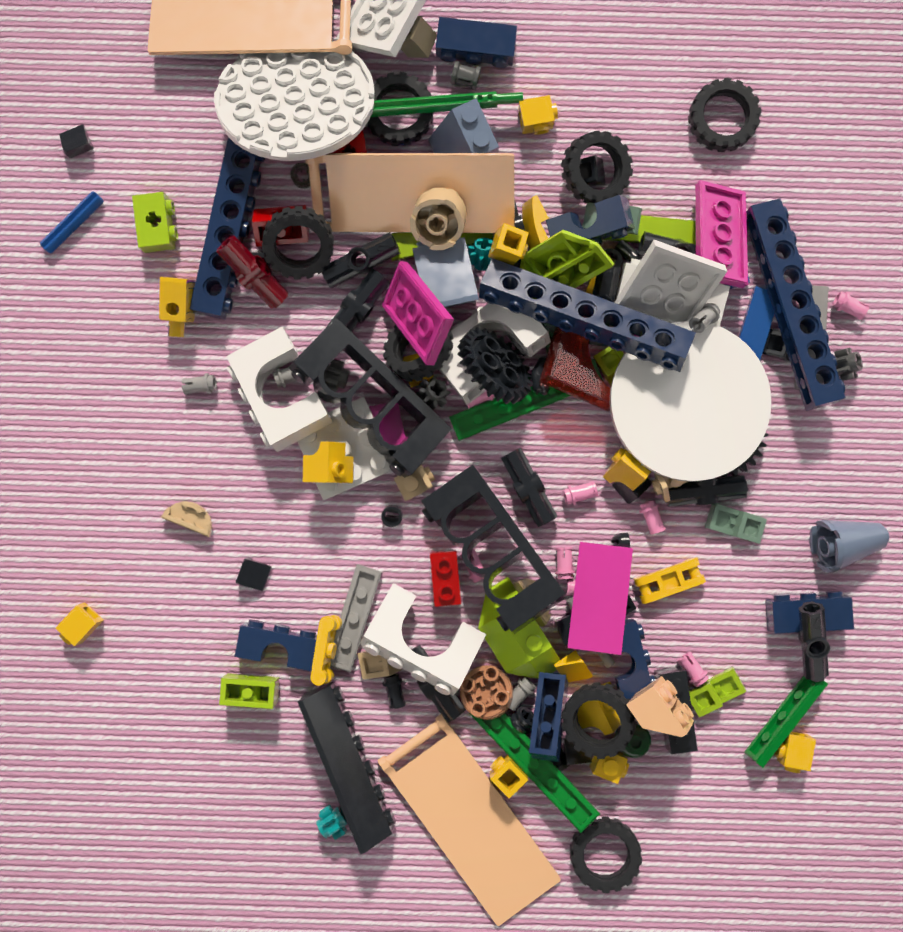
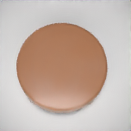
[460,665,513,720]

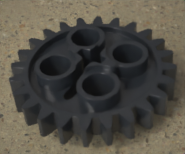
[457,327,533,404]

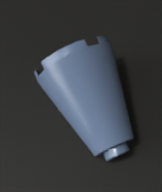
[809,520,889,573]

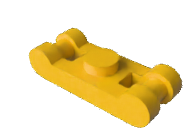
[633,557,706,604]
[311,615,342,686]

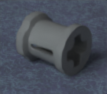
[450,61,481,91]

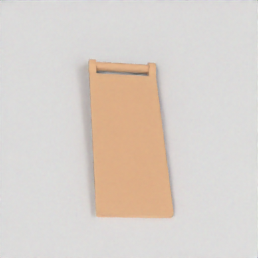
[148,0,352,55]
[305,153,515,233]
[378,714,561,926]

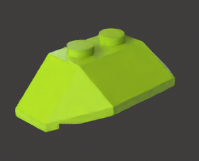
[520,230,614,299]
[478,577,560,679]

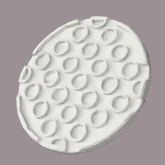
[214,41,375,161]
[609,321,771,482]

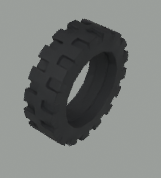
[367,72,433,146]
[688,78,762,152]
[561,130,633,203]
[262,206,334,280]
[383,325,453,382]
[561,682,636,759]
[570,816,642,893]

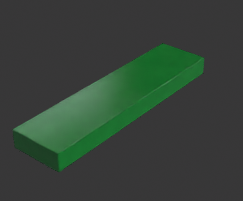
[744,676,828,768]

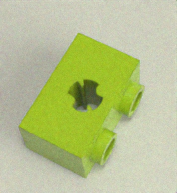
[132,192,178,253]
[219,673,280,709]

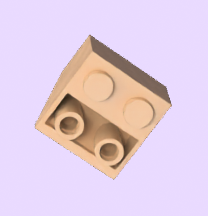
[626,676,694,737]

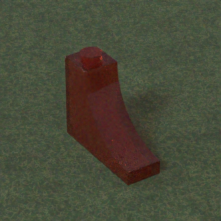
[539,327,610,411]

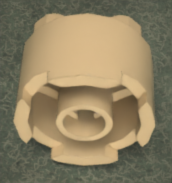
[410,188,467,250]

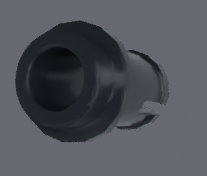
[382,673,406,709]

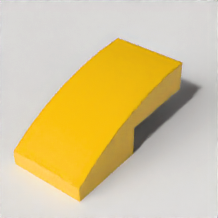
[522,195,549,250]

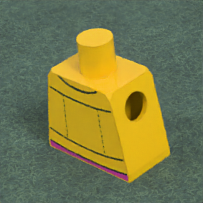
[159,277,196,337]

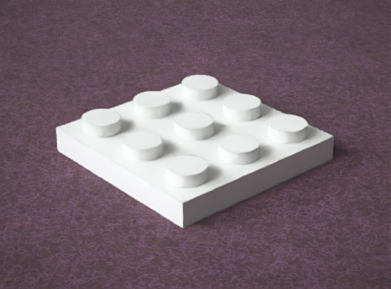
[336,0,426,57]
[615,240,727,323]
[297,397,392,501]

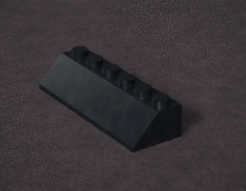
[297,681,396,854]

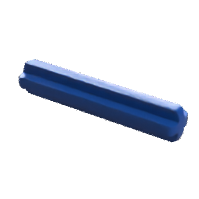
[40,191,104,254]

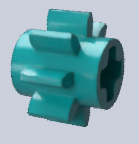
[468,238,493,271]
[316,805,348,841]

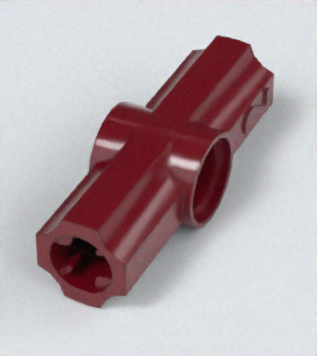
[216,235,288,309]

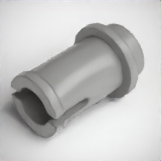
[689,303,720,333]
[273,368,296,388]
[182,373,217,395]
[509,677,536,711]

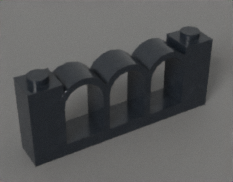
[288,318,452,478]
[421,464,567,634]

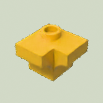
[303,442,354,483]
[603,447,651,491]
[577,681,621,735]

